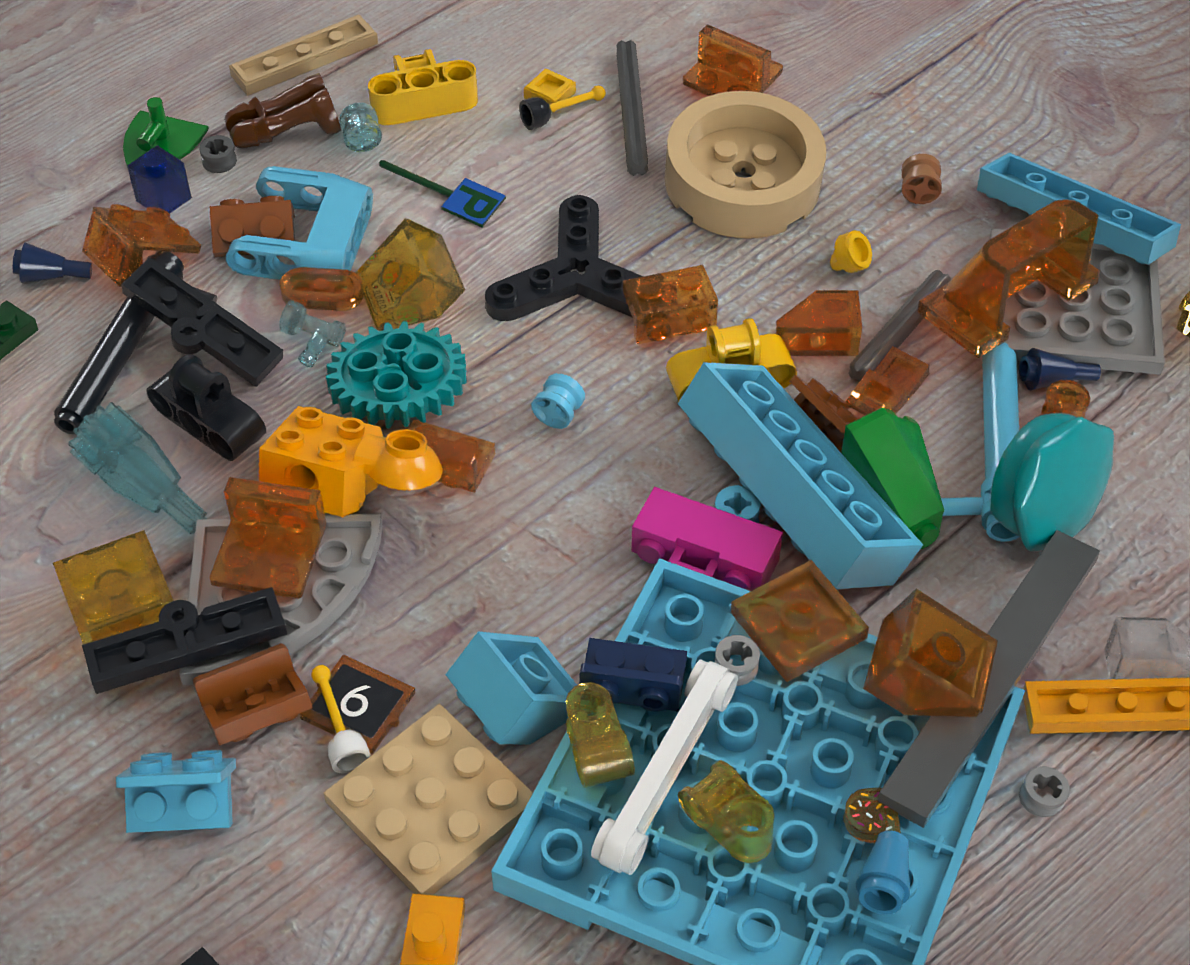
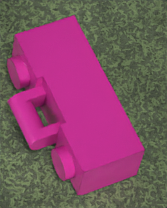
[631,487,783,595]

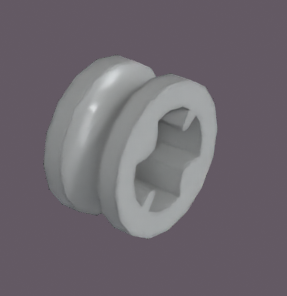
[715,635,760,686]
[1019,766,1070,817]

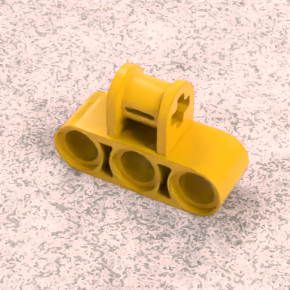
[368,49,478,125]
[666,318,797,402]

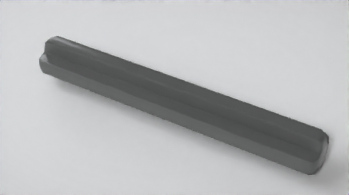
[849,270,951,383]

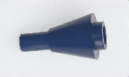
[12,242,92,283]
[1019,348,1101,391]

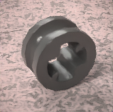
[199,135,237,173]

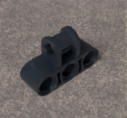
[146,354,266,461]

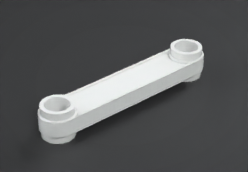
[591,659,739,875]

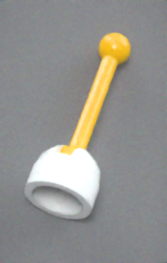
[311,665,371,774]

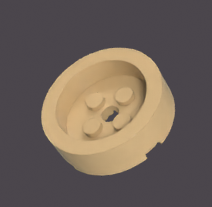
[665,91,826,239]

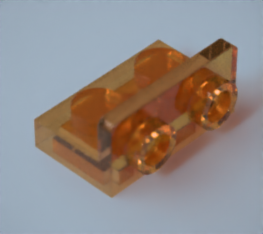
[408,420,496,493]

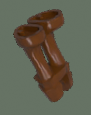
[224,73,341,148]

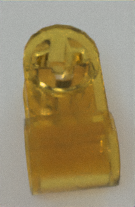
[566,682,635,788]
[678,760,775,863]

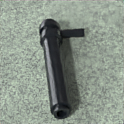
[54,250,217,434]

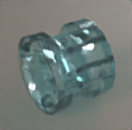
[339,103,382,152]

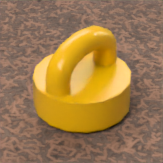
[830,230,872,273]

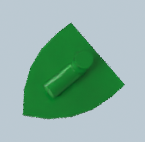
[123,97,209,178]

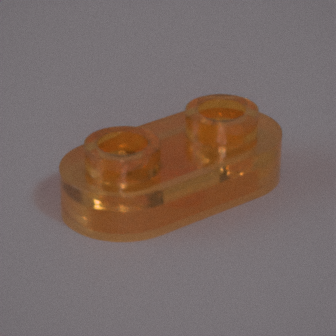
[280,267,364,311]

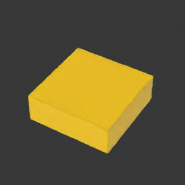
[524,68,576,112]

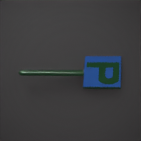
[379,160,506,227]

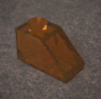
[775,290,862,356]

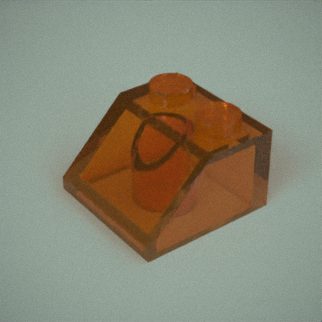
[863,588,998,717]

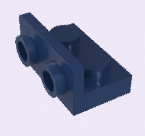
[579,638,687,712]

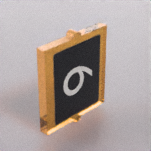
[299,654,416,754]

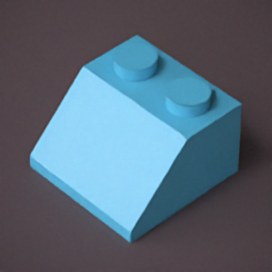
[445,631,583,745]

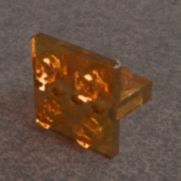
[683,24,783,96]

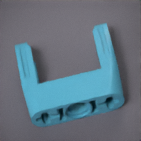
[226,166,373,283]

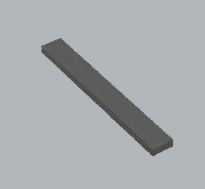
[877,530,1100,828]

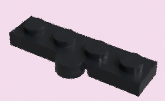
[121,257,283,387]
[82,587,288,694]

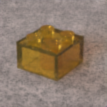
[53,530,173,644]

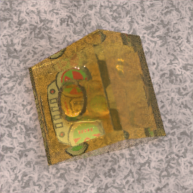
[355,218,466,331]

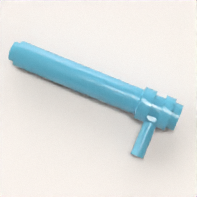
[941,342,1019,542]

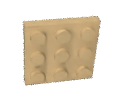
[324,703,533,895]

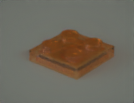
[731,560,869,682]

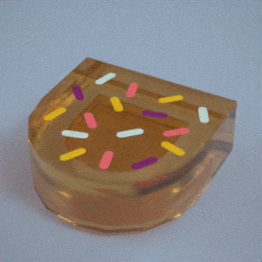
[843,788,901,843]

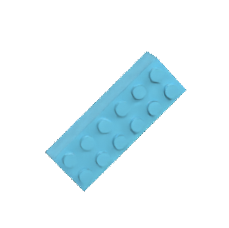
[678,362,923,590]

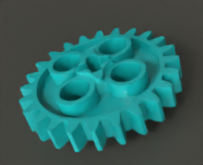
[326,321,467,428]

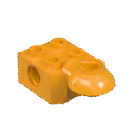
[259,406,443,517]

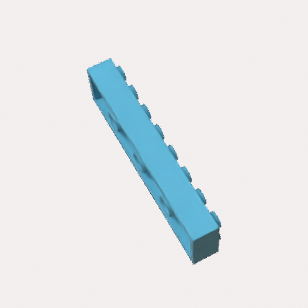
[977,153,1181,265]

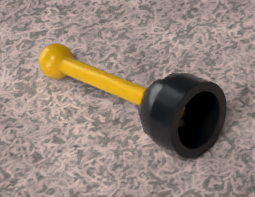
[519,85,606,130]

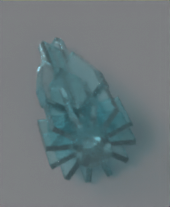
[68,402,207,534]

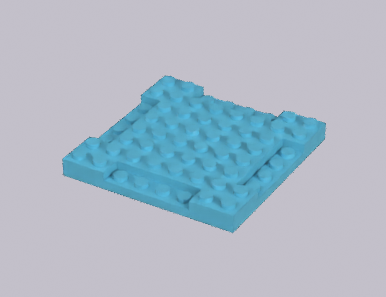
[491,558,1025,965]

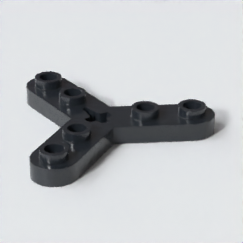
[485,195,670,322]

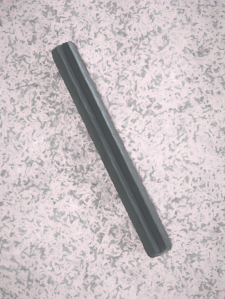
[616,40,648,176]

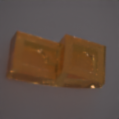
[846,346,929,416]

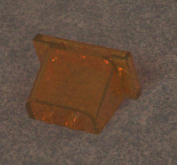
[918,199,1100,358]

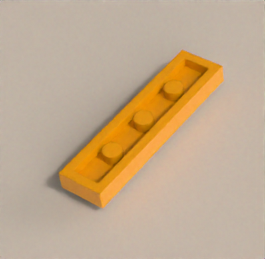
[1023,678,1190,734]

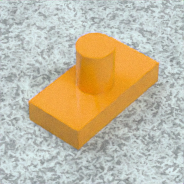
[400,893,465,965]

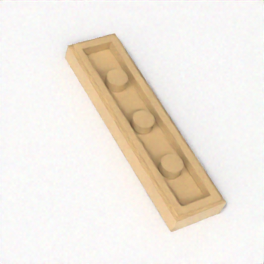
[229,14,378,96]

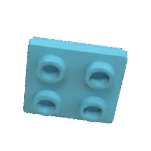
[116,750,236,833]

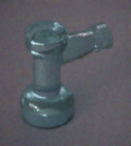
[279,300,346,367]

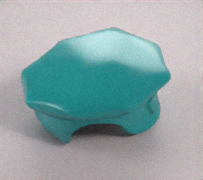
[991,413,1114,552]

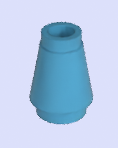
[856,831,910,914]

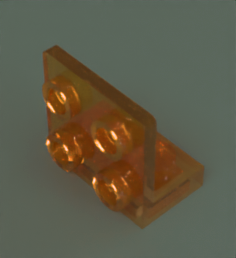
[82,204,202,287]
[209,477,327,599]

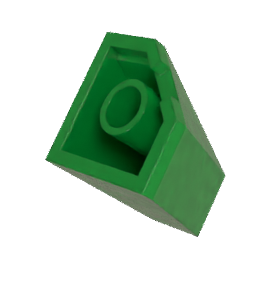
[841,407,944,549]

